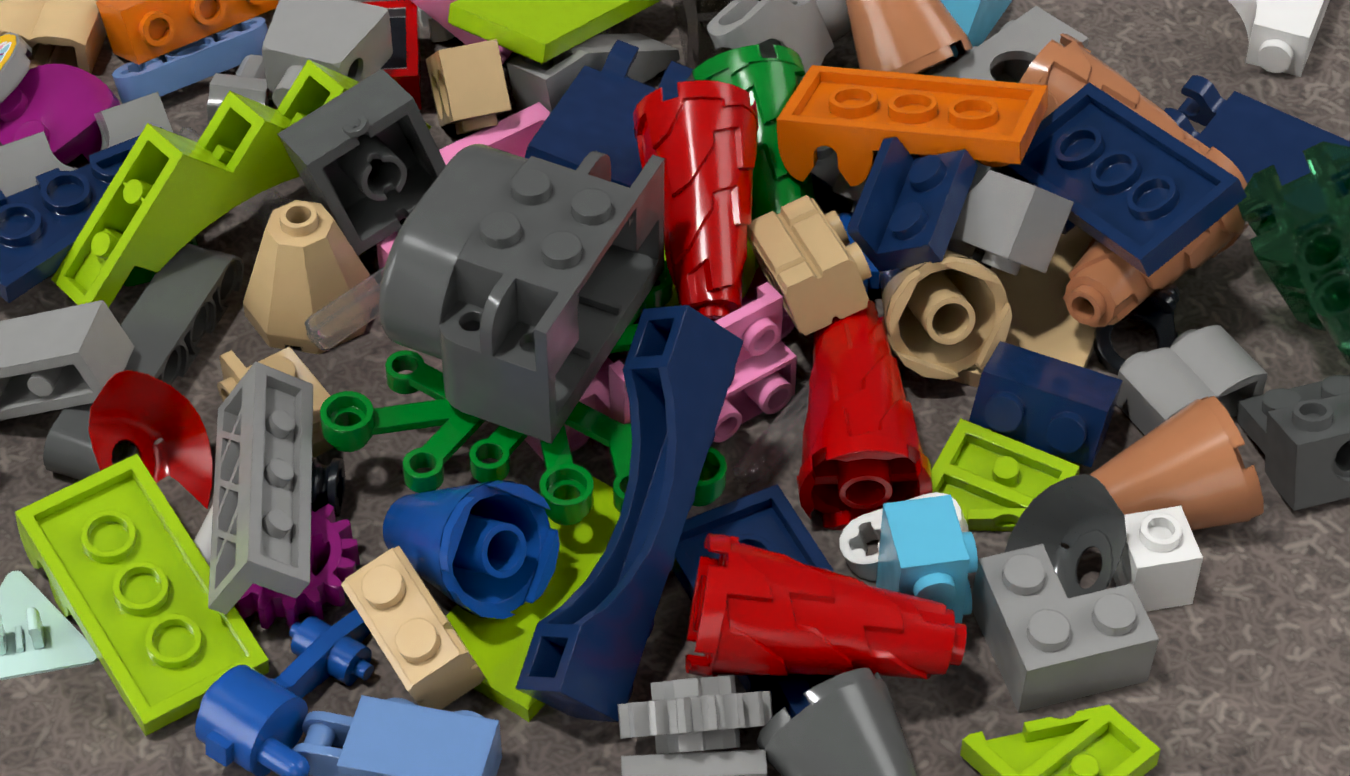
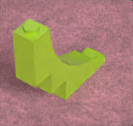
[51,59,431,308]

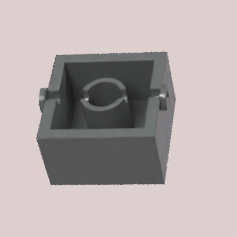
[278,69,446,256]

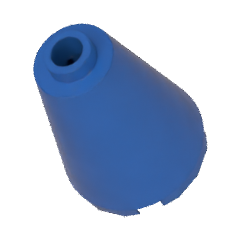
[383,480,560,619]

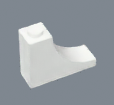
[1228,0,1330,77]

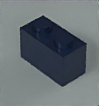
[969,341,1123,468]

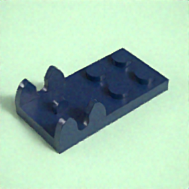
[1002,82,1247,277]

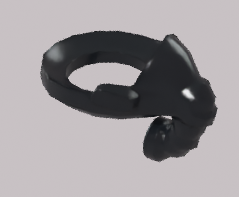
[1094,284,1180,375]

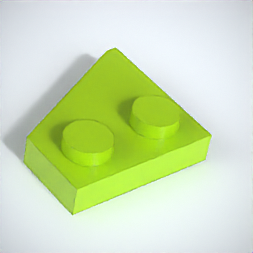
[960,704,1161,776]

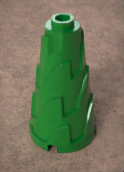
[687,44,816,220]

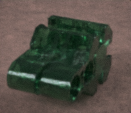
[1238,141,1350,366]

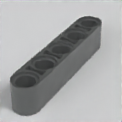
[43,243,244,480]

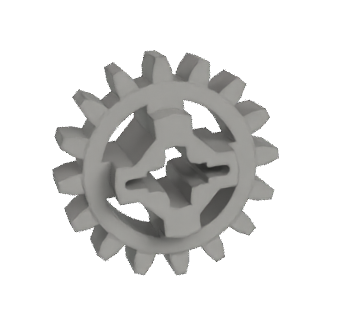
[617,675,773,754]

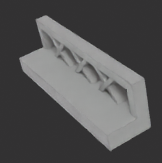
[208,361,313,614]

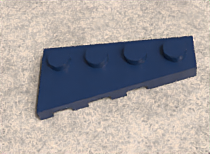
[0,127,163,303]

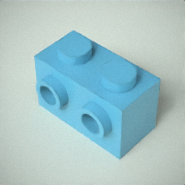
[876,495,978,623]

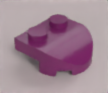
[0,64,120,165]

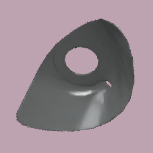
[1004,474,1127,598]

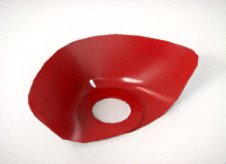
[88,370,213,509]

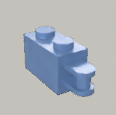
[293,695,502,776]

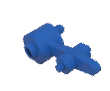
[195,609,374,776]

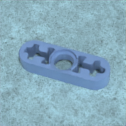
[112,17,268,103]

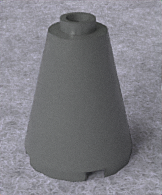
[756,668,918,776]

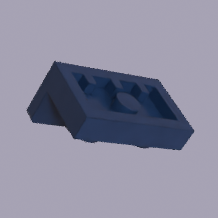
[847,137,978,272]

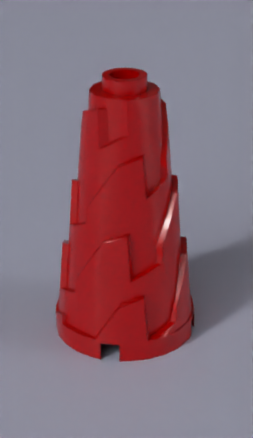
[633,80,758,322]
[797,299,933,530]
[685,533,967,679]

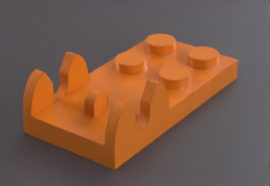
[776,65,1048,186]

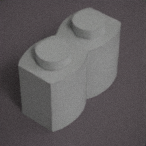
[1116,325,1268,435]

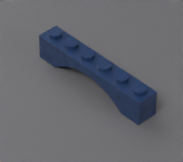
[515,305,743,722]

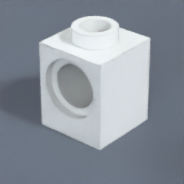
[1113,506,1203,612]

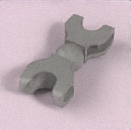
[707,0,851,74]

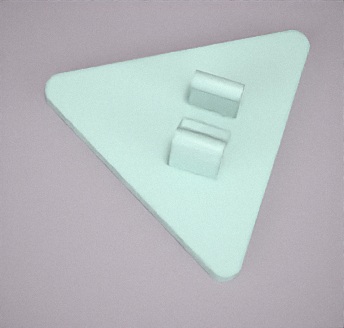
[0,571,98,680]

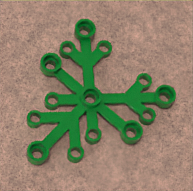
[320,260,727,526]

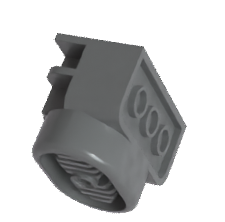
[379,144,664,443]

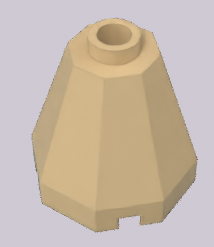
[243,200,377,354]

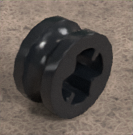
[311,457,345,517]

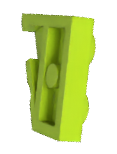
[931,418,1080,531]

